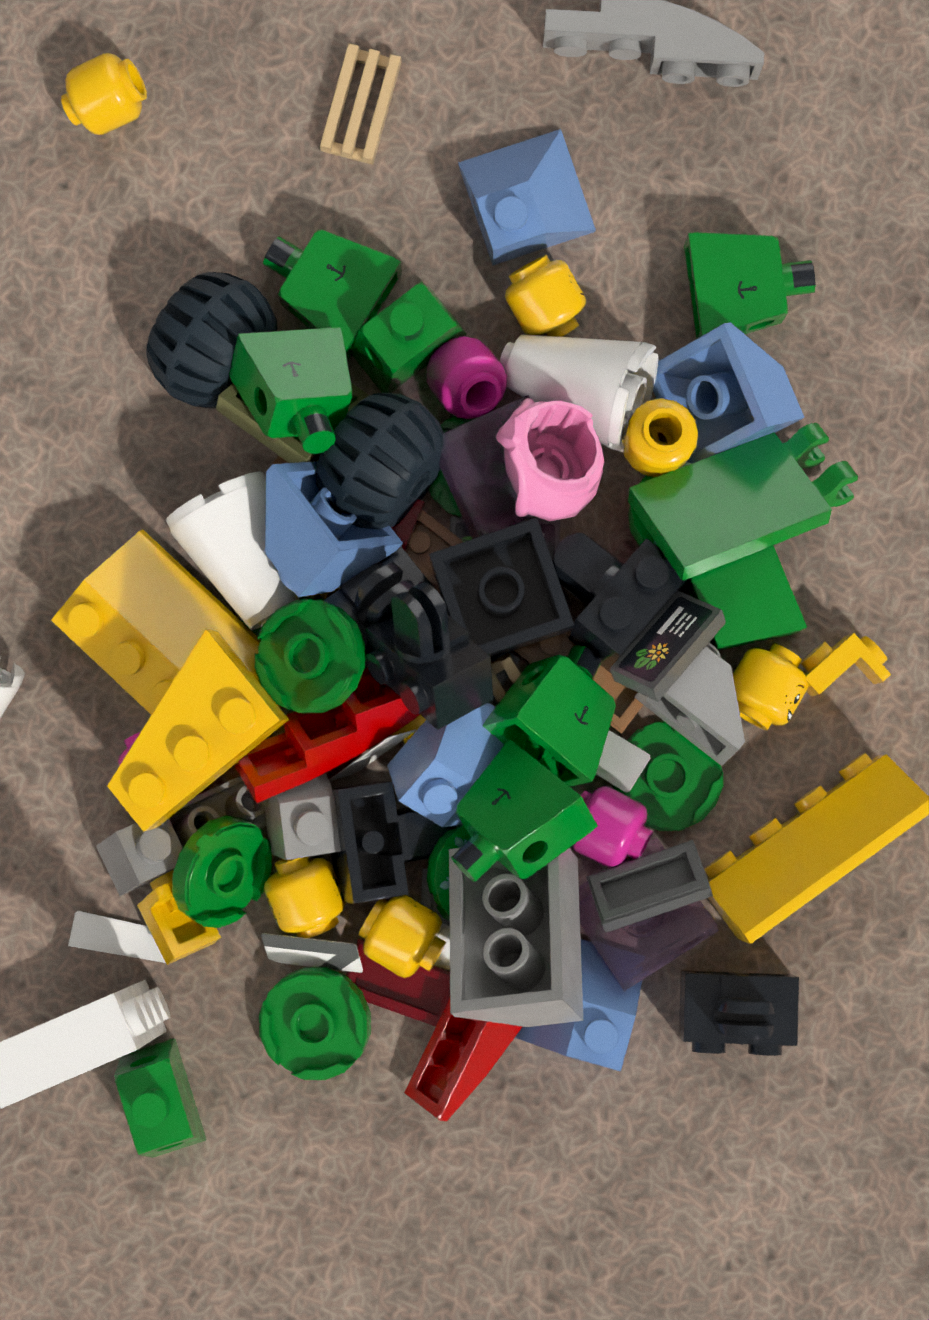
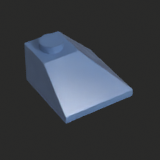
[458,129,596,266]
[653,322,805,463]
[265,461,403,597]
[387,703,504,827]
[515,939,646,1071]

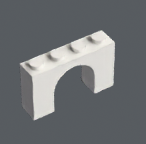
[0,980,170,1109]

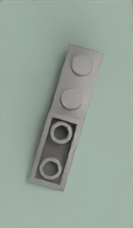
[543,0,764,87]

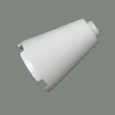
[500,334,659,453]
[166,471,299,630]

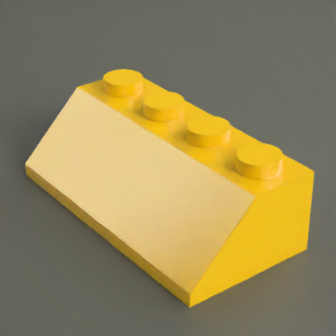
[51,530,282,715]
[704,752,929,944]

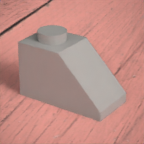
[634,642,745,766]
[263,773,341,860]

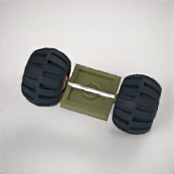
[146,272,447,530]

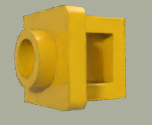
[800,633,891,696]
[137,870,221,965]

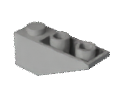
[96,777,266,896]

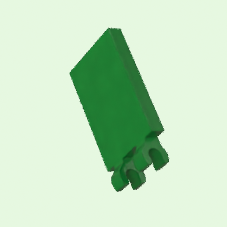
[628,423,858,581]

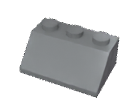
[449,848,583,1027]

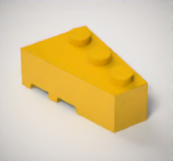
[107,629,289,832]

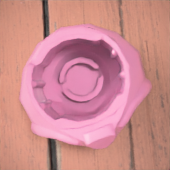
[496,398,605,522]

